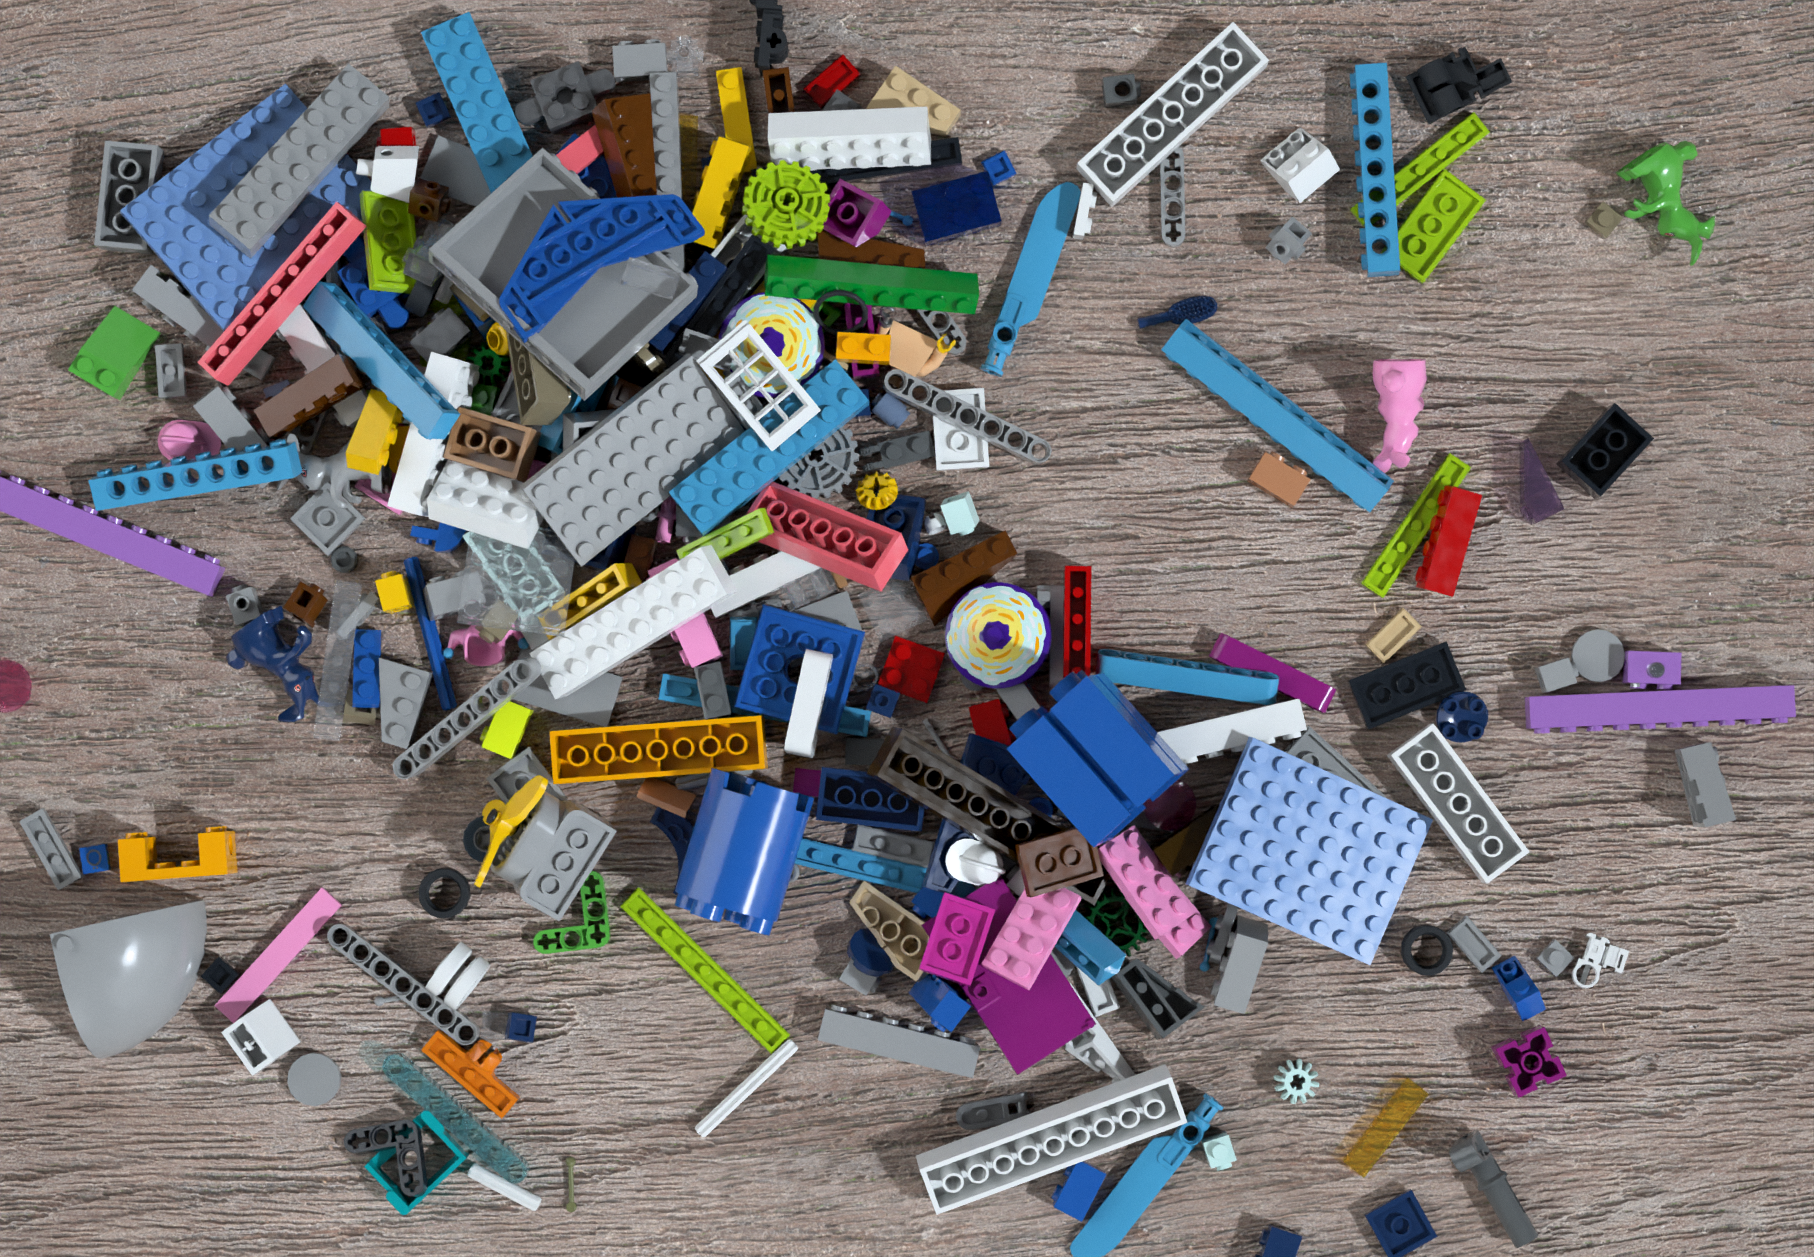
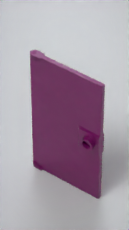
[921,875,1096,1075]

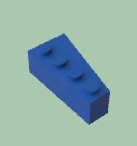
[908,974,971,1032]

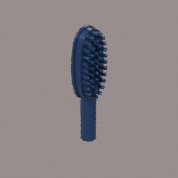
[1137,296,1217,329]

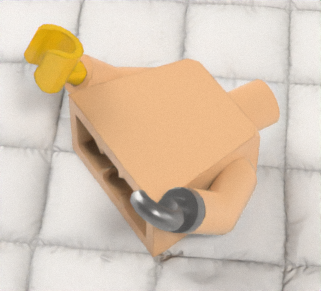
[876,306,956,388]

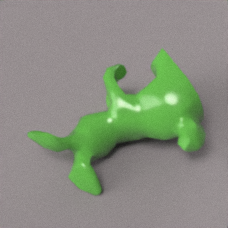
[1616,141,1716,266]

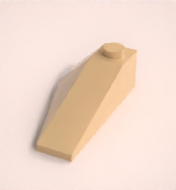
[849,881,930,982]

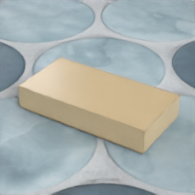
[1365,608,1422,663]

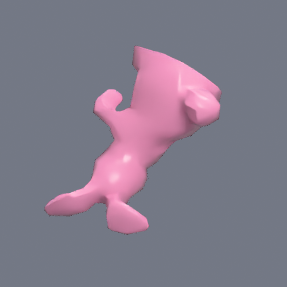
[1373,359,1427,473]

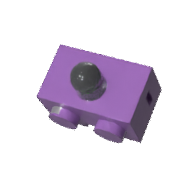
[1622,651,1682,690]

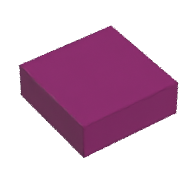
[793,768,821,797]

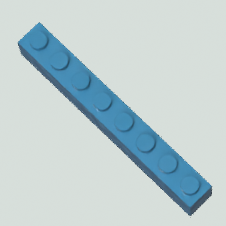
[303,281,460,440]

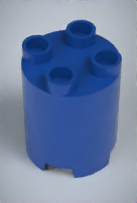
[675,767,814,936]

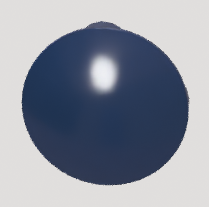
[1436,691,1488,743]

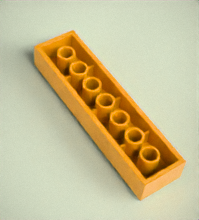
[550,716,768,784]

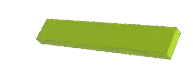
[1350,112,1490,227]
[1360,453,1471,598]

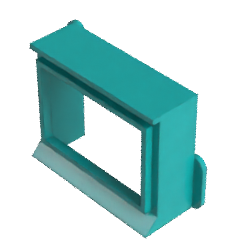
[364,1108,469,1215]

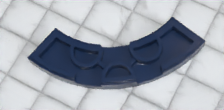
[650,806,694,895]

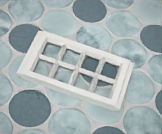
[696,319,821,452]

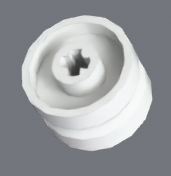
[425,942,491,1011]

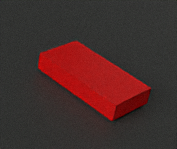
[803,54,860,109]

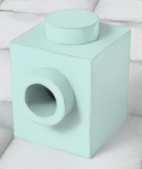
[940,491,979,536]
[1201,1132,1237,1171]

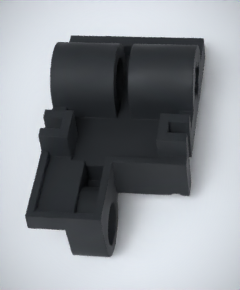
[749,0,789,76]
[1405,47,1512,125]

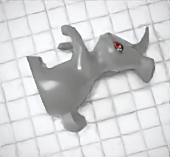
[276,419,392,509]

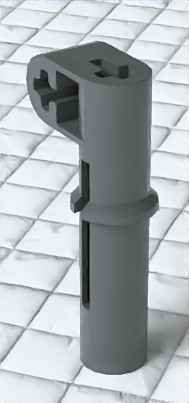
[1449,1130,1539,1248]

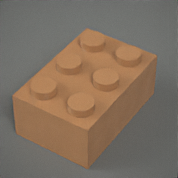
[443,407,541,483]

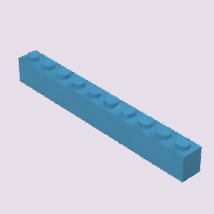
[1161,319,1394,512]

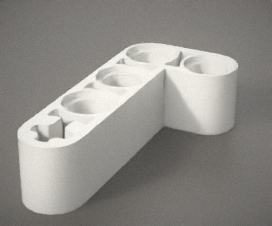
[784,649,833,758]

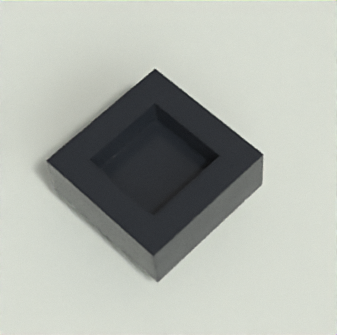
[201,956,240,994]

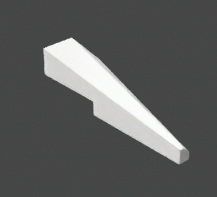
[1065,983,1135,1083]

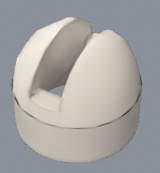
[924,513,947,535]

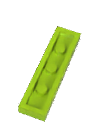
[676,508,774,560]

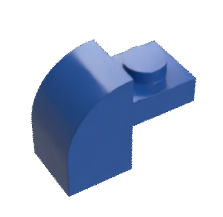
[410,522,468,553]

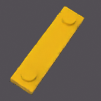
[716,67,757,174]

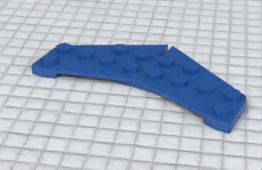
[499,194,705,343]

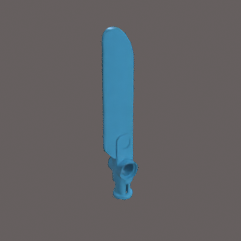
[980,182,1081,377]
[1070,1093,1224,1257]

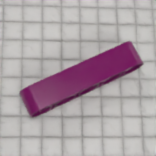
[1209,633,1336,714]

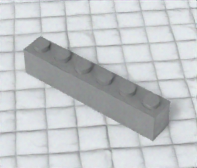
[818,1004,980,1078]

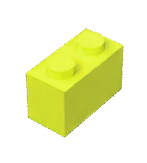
[480,701,534,759]

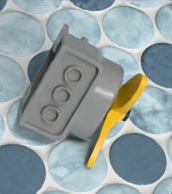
[474,775,617,921]

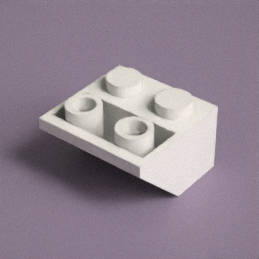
[1260,127,1340,203]
[221,999,301,1076]

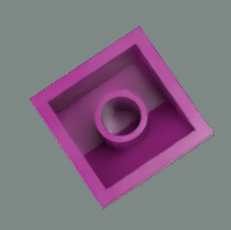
[823,179,892,247]

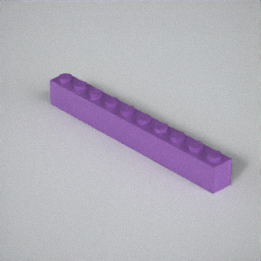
[0,471,225,597]
[1525,685,1796,734]

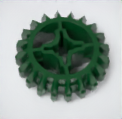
[1081,887,1150,957]

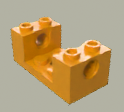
[118,826,237,882]

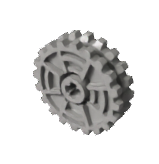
[779,426,859,499]

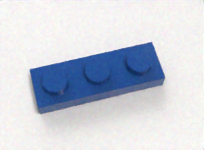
[352,629,381,708]

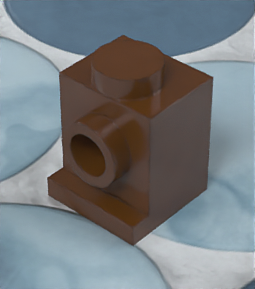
[283,581,328,628]

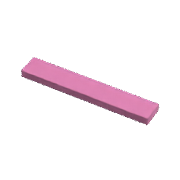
[214,887,342,1023]

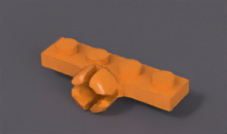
[421,1029,520,1119]

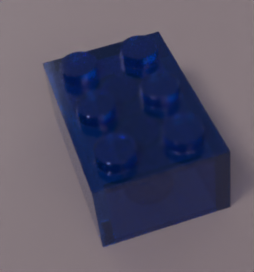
[911,171,1002,247]

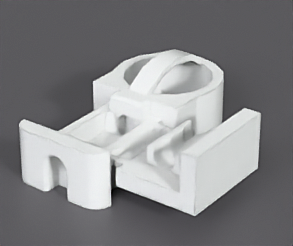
[1572,933,1629,989]

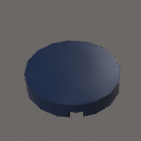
[847,928,895,977]

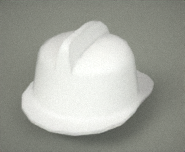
[945,839,1006,886]

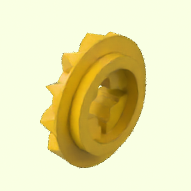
[856,471,898,510]

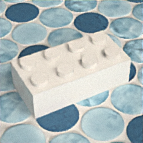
[427,460,544,549]

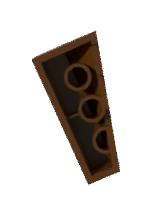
[911,530,1017,626]

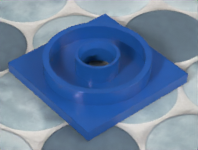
[734,605,865,735]

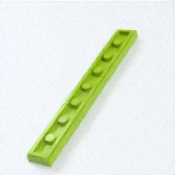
[620,887,790,1054]

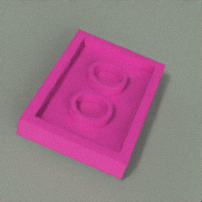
[919,892,995,987]

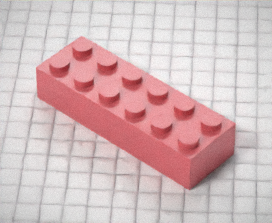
[746,482,908,592]

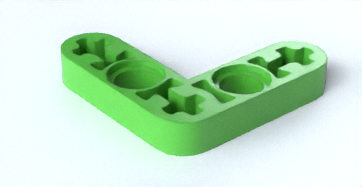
[533,871,611,954]

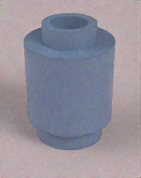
[871,392,910,429]

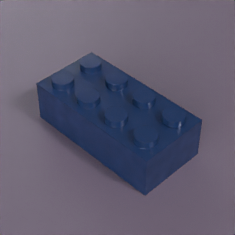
[816,767,924,832]

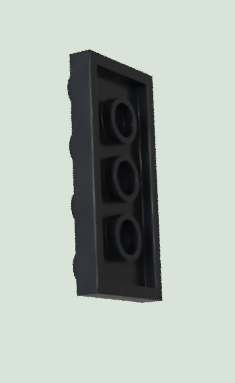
[1348,641,1466,730]

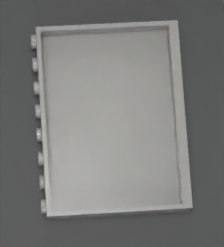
[429,148,698,401]

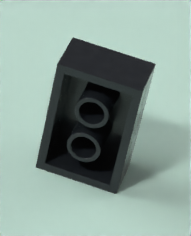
[1556,403,1654,499]

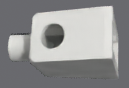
[356,146,419,203]

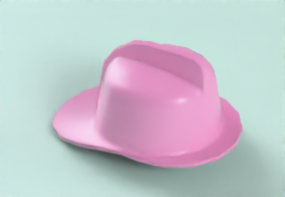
[158,420,221,460]

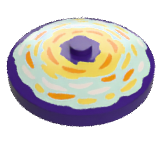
[719,292,825,399]
[945,582,1052,689]

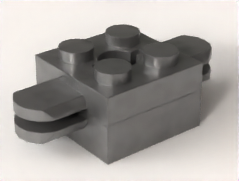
[515,61,616,135]

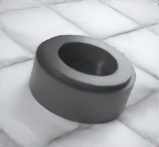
[331,546,358,573]

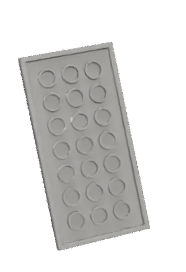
[520,353,745,567]

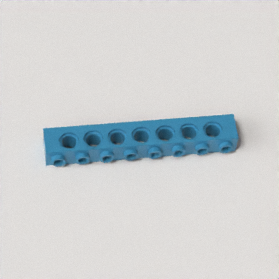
[1350,63,1400,277]
[88,439,302,511]

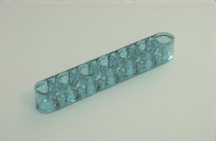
[382,1052,530,1184]

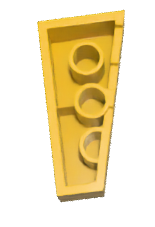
[692,136,752,249]

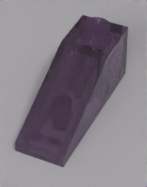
[1519,438,1564,525]

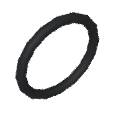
[813,290,868,335]

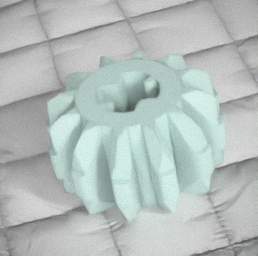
[1274,1058,1319,1104]

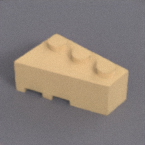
[866,66,961,137]

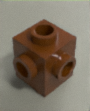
[408,178,451,222]

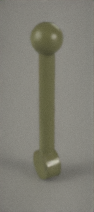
[565,1156,577,1212]

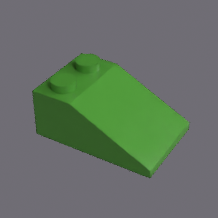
[68,306,161,400]

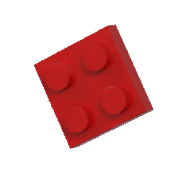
[878,636,945,703]

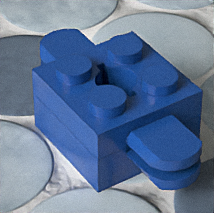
[337,236,410,330]

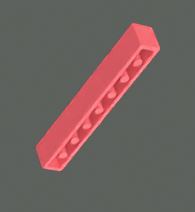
[197,202,367,386]

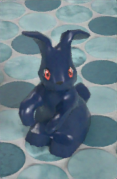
[226,606,344,722]

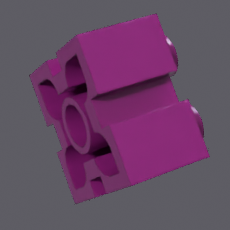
[1491,1025,1567,1098]

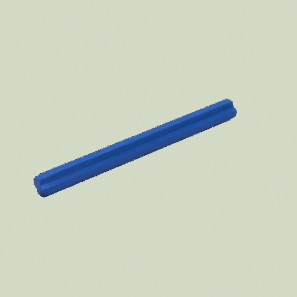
[404,557,457,711]

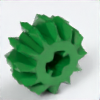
[467,342,511,386]

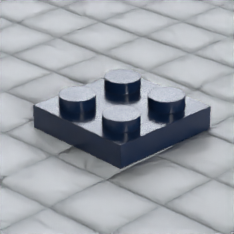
[1364,1189,1438,1257]

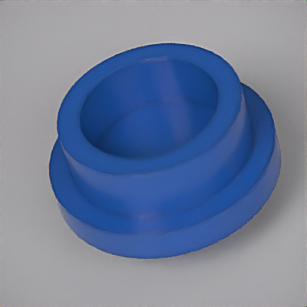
[915,543,939,570]

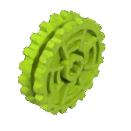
[742,160,830,249]

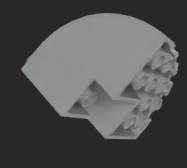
[50,900,207,1059]

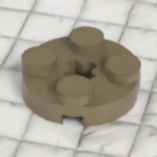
[631,343,667,380]

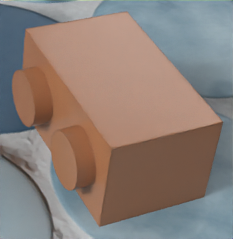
[1247,451,1311,508]

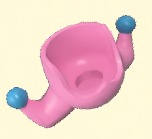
[443,621,529,666]

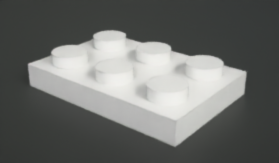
[933,388,989,471]

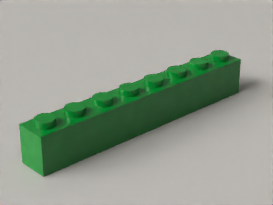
[764,255,979,314]

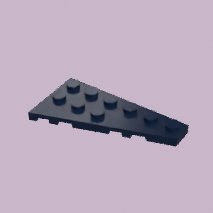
[922,733,1030,894]

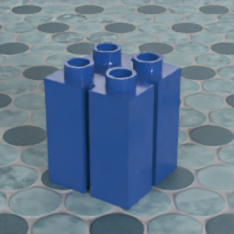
[1007,670,1189,848]

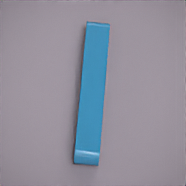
[1095,649,1279,705]

